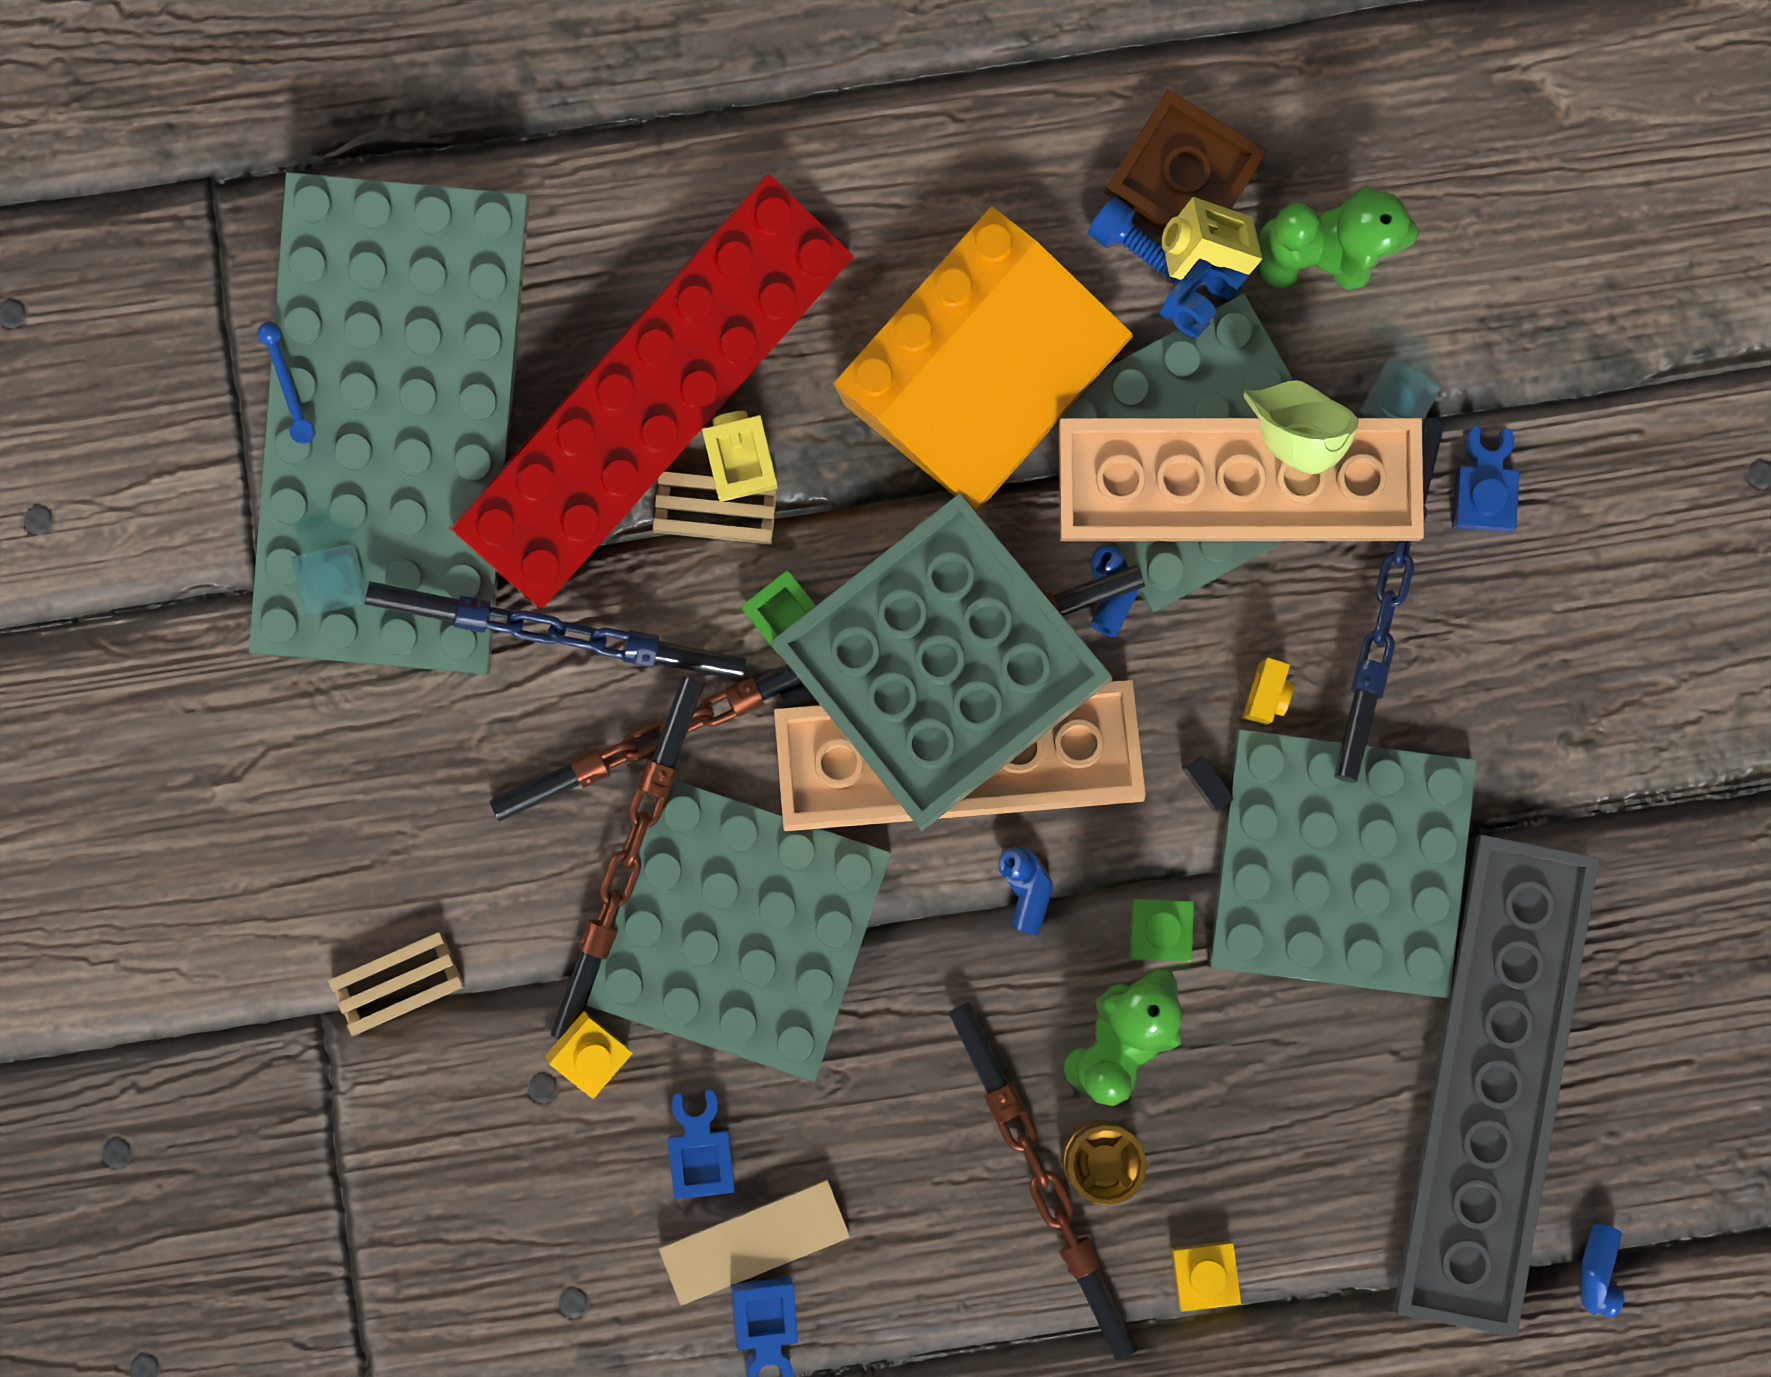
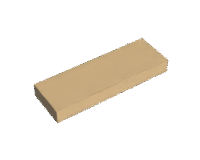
[659,1179,850,1306]

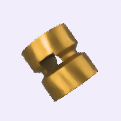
[1061,1119,1147,1206]

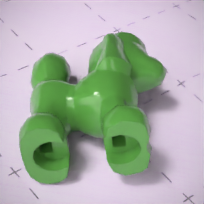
[1258,185,1420,290]
[1063,970,1182,1106]

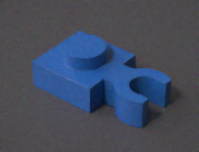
[1452,426,1520,532]
[668,1089,736,1199]
[730,1277,798,1377]

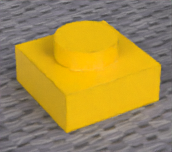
[1242,657,1295,726]
[544,1011,633,1099]
[1171,1241,1241,1312]

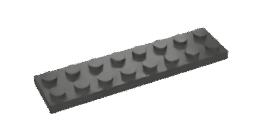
[1393,835,1600,1337]

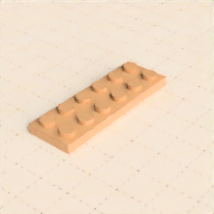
[1059,418,1424,541]
[774,680,1146,831]

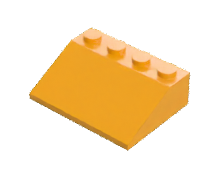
[833,206,1133,513]

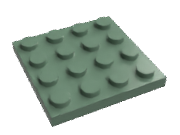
[1049,293,1294,615]
[771,493,1112,832]
[1208,729,1477,999]
[587,780,892,1082]

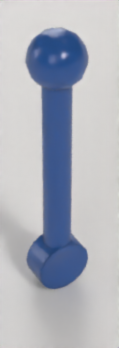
[257,321,316,444]

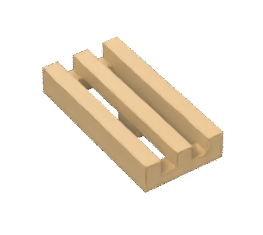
[653,472,778,545]
[328,932,466,1036]

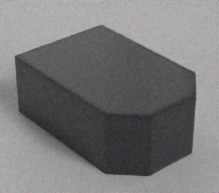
[1182,756,1234,812]

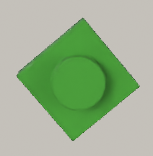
[741,570,816,656]
[1130,899,1194,962]

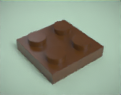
[1104,89,1268,229]

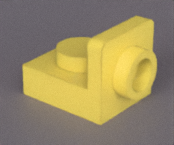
[1162,197,1262,280]
[702,411,778,502]

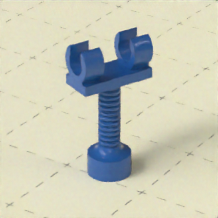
[1088,196,1249,337]

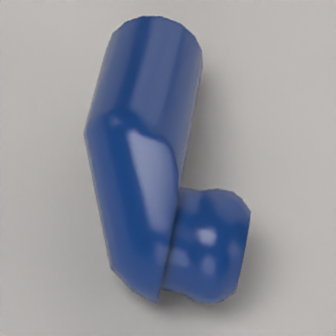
[1090,544,1139,637]
[998,847,1053,936]
[1580,1224,1625,1318]

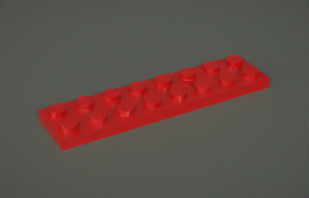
[448,174,854,610]

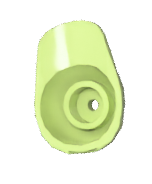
[1243,380,1358,474]

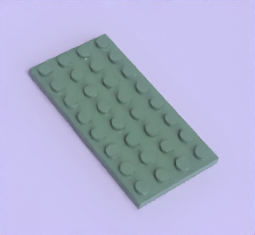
[249,172,530,674]

